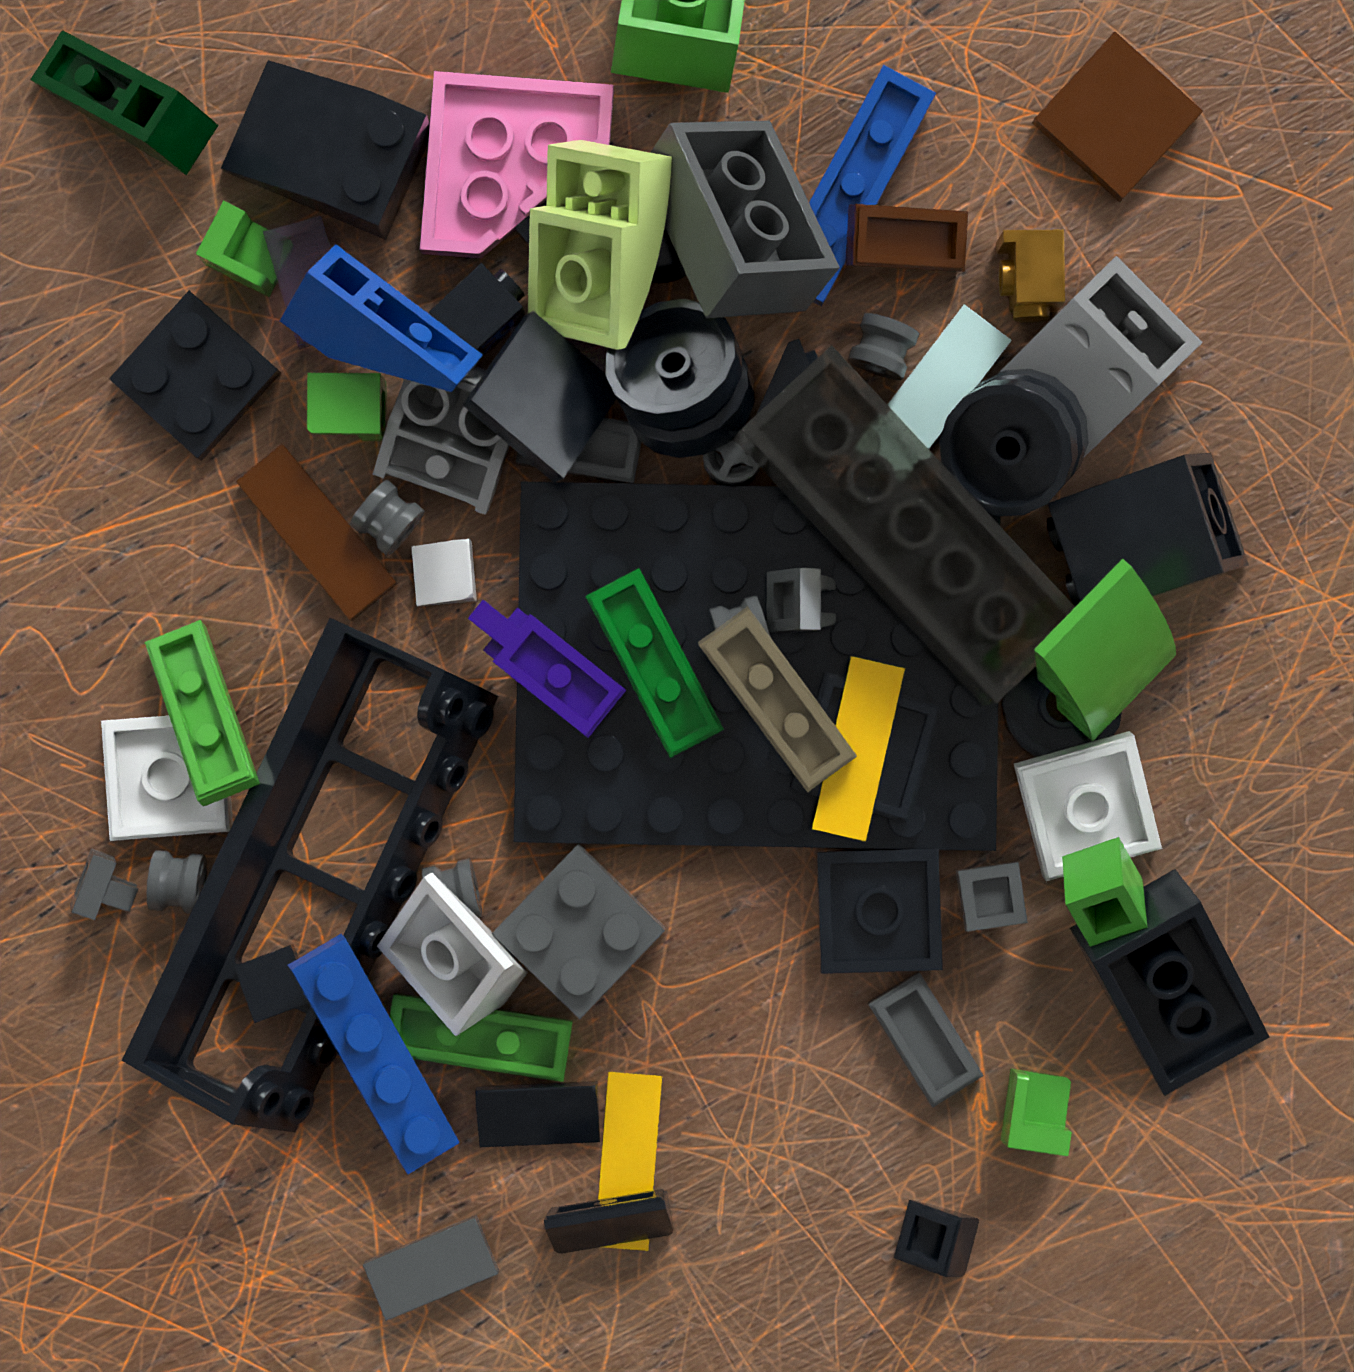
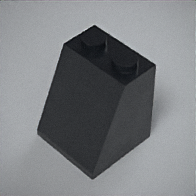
[1046,453,1249,607]

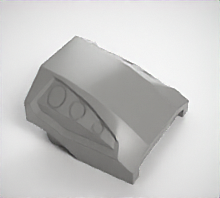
[372,366,510,515]

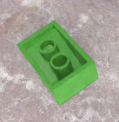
[611,0,745,93]

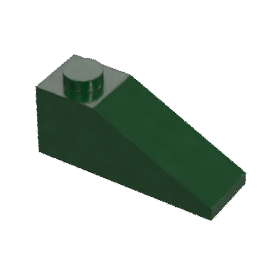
[30,30,219,176]

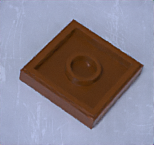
[1032,31,1203,202]

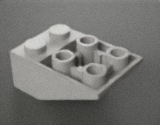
[999,256,1203,457]

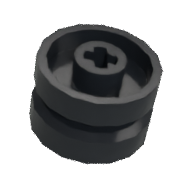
[606,299,755,458]
[939,369,1088,516]

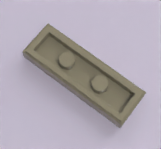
[698,606,857,792]

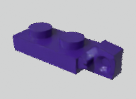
[468,600,626,738]

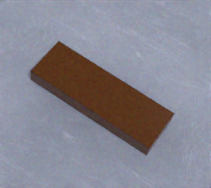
[236,444,398,621]

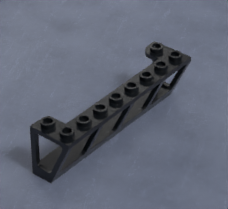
[122,618,499,1133]

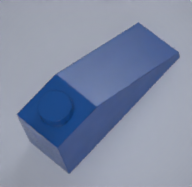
[280,244,483,392]

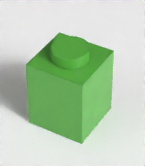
[1062,837,1148,947]

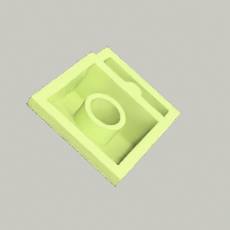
[528,140,672,350]

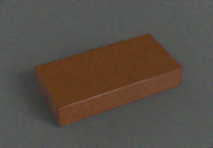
[845,204,968,272]

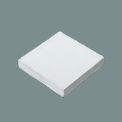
[101,715,233,841]
[1014,731,1162,881]

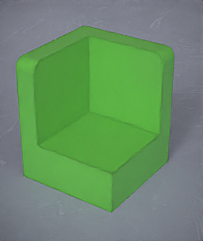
[196,200,294,297]
[307,373,387,441]
[1001,1068,1072,1156]

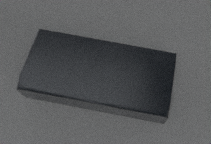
[475,1081,600,1148]
[544,1189,674,1254]

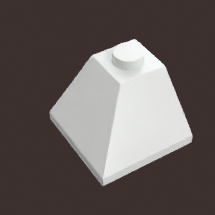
[377,873,528,1036]

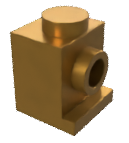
[996,229,1065,322]

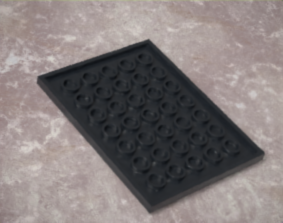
[514,482,1001,851]

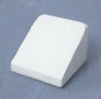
[411,539,477,607]

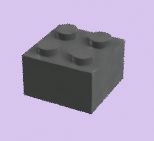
[492,844,666,1019]

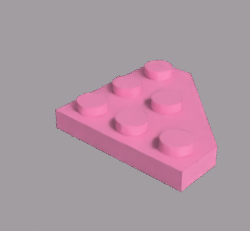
[420,71,614,258]

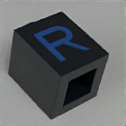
[429,263,526,360]

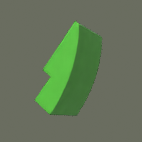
[1034,559,1176,741]

